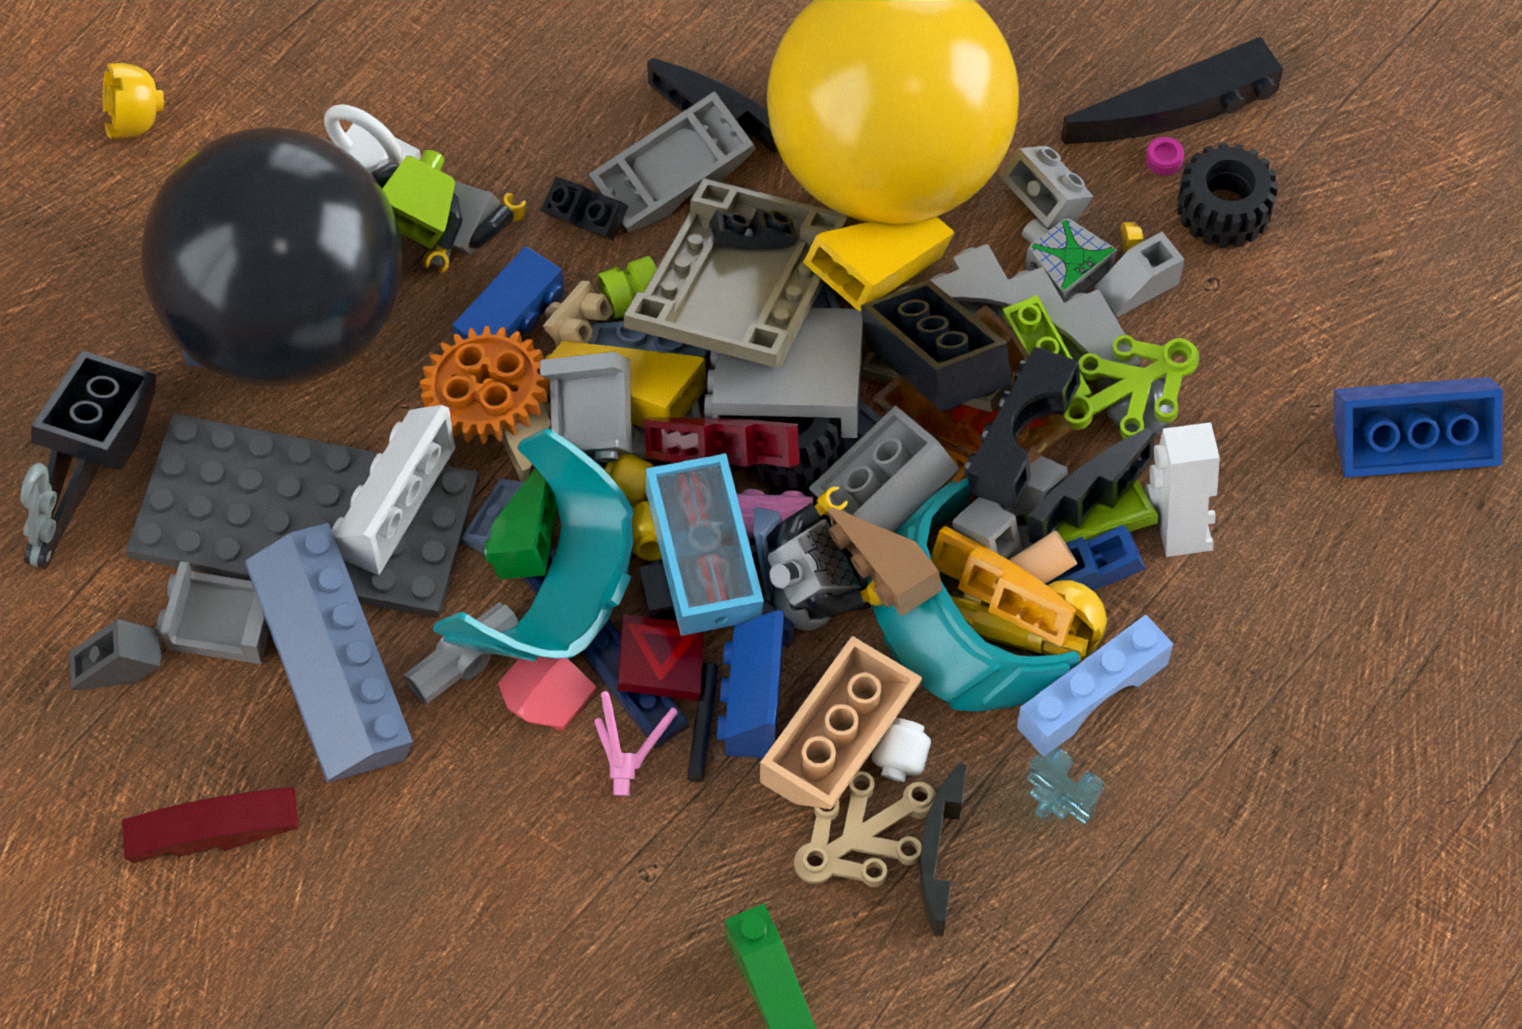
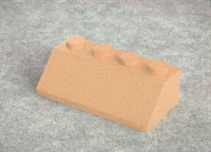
[760,636,922,809]

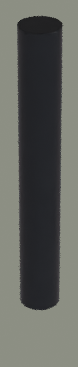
[687,663,719,782]

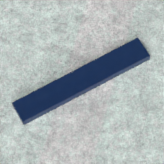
[523,546,689,749]

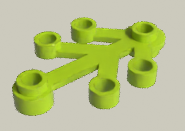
[1061,335,1199,439]

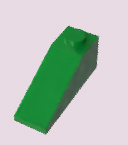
[484,468,558,580]
[725,903,816,1029]

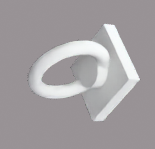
[324,104,421,173]

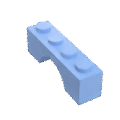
[1017,615,1173,757]

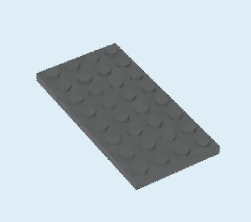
[126,414,480,619]

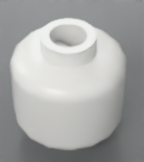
[871,718,931,782]

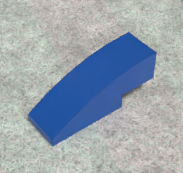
[1045,525,1146,590]

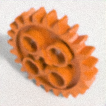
[420,326,550,444]

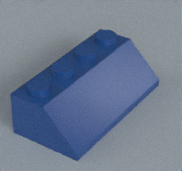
[1334,377,1502,478]

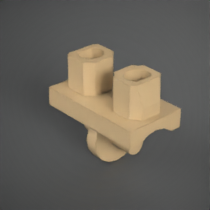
[543,281,613,348]

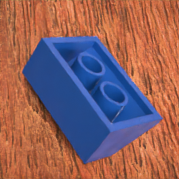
[717,610,784,758]

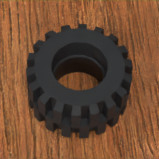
[1177,143,1278,248]
[739,416,844,488]

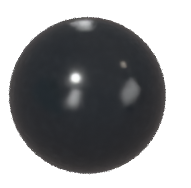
[141,127,402,386]

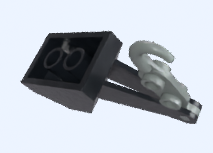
[20,350,156,570]

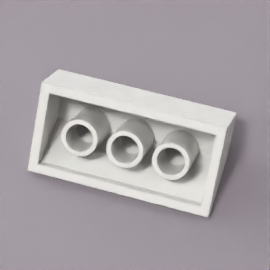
[332,405,456,575]

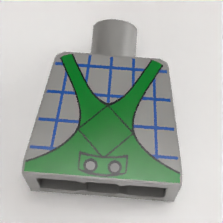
[1021,219,1117,302]

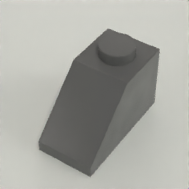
[69,619,161,690]

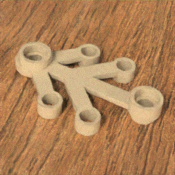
[794,771,936,887]

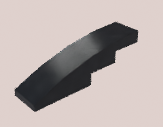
[647,58,778,153]
[1028,428,1154,544]

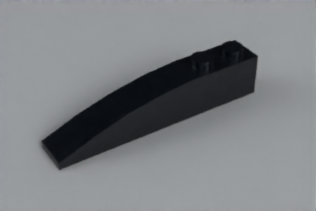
[1061,36,1283,144]

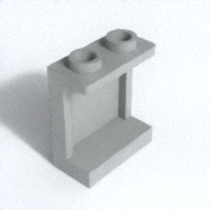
[540,352,632,462]
[157,561,270,664]

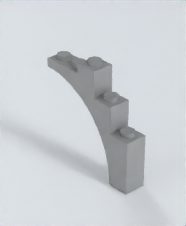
[896,244,1142,392]

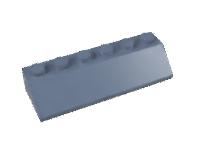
[245,523,413,783]

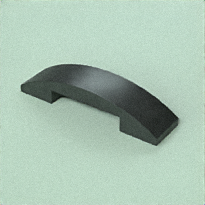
[919,764,967,937]

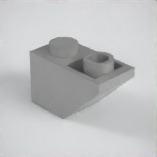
[1094,232,1184,318]

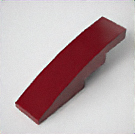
[644,417,800,467]
[122,787,298,863]

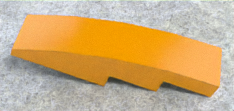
[931,526,1076,647]

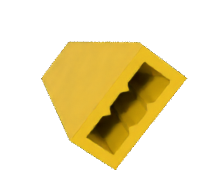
[803,217,955,312]
[544,341,707,428]

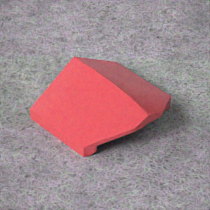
[498,657,597,731]

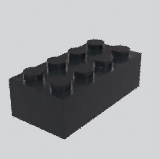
[861,279,1012,411]

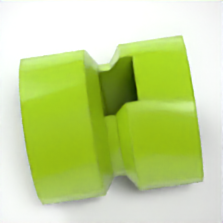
[597,255,657,321]

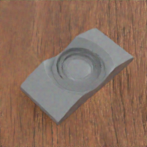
[589,91,756,232]

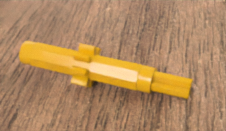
[950,592,1089,663]

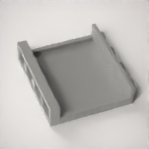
[705,308,863,438]

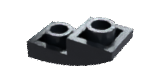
[540,177,629,241]
[710,208,798,249]

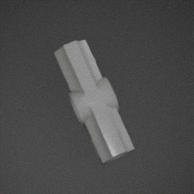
[404,602,519,705]

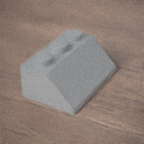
[809,405,959,532]

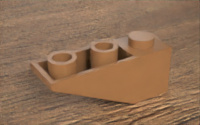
[828,507,942,617]

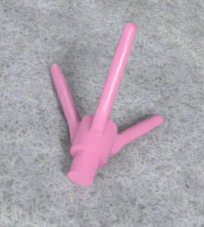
[594,691,678,796]

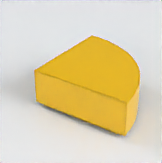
[1120,222,1144,254]

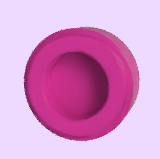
[1145,137,1184,176]

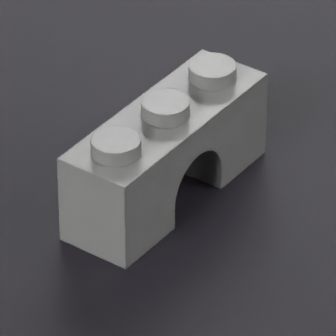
[952,451,1069,558]

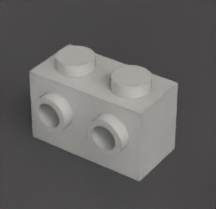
[1000,146,1094,228]

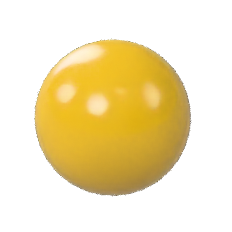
[767,0,1019,224]

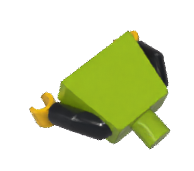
[371,150,463,273]

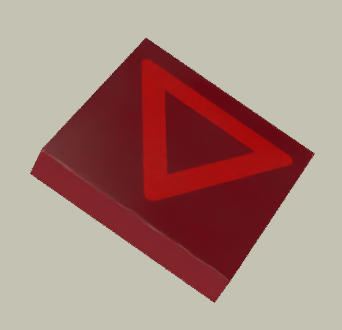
[617,614,703,701]

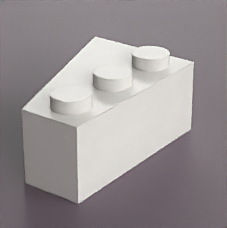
[1145,422,1220,557]

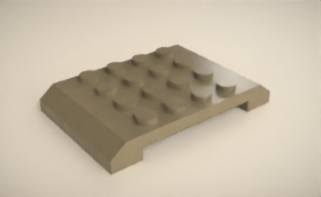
[624,178,849,367]

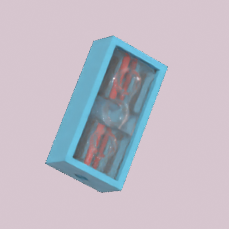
[645,453,764,636]

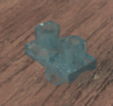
[1027,747,1104,825]

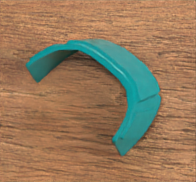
[432,428,634,661]
[867,478,1080,711]

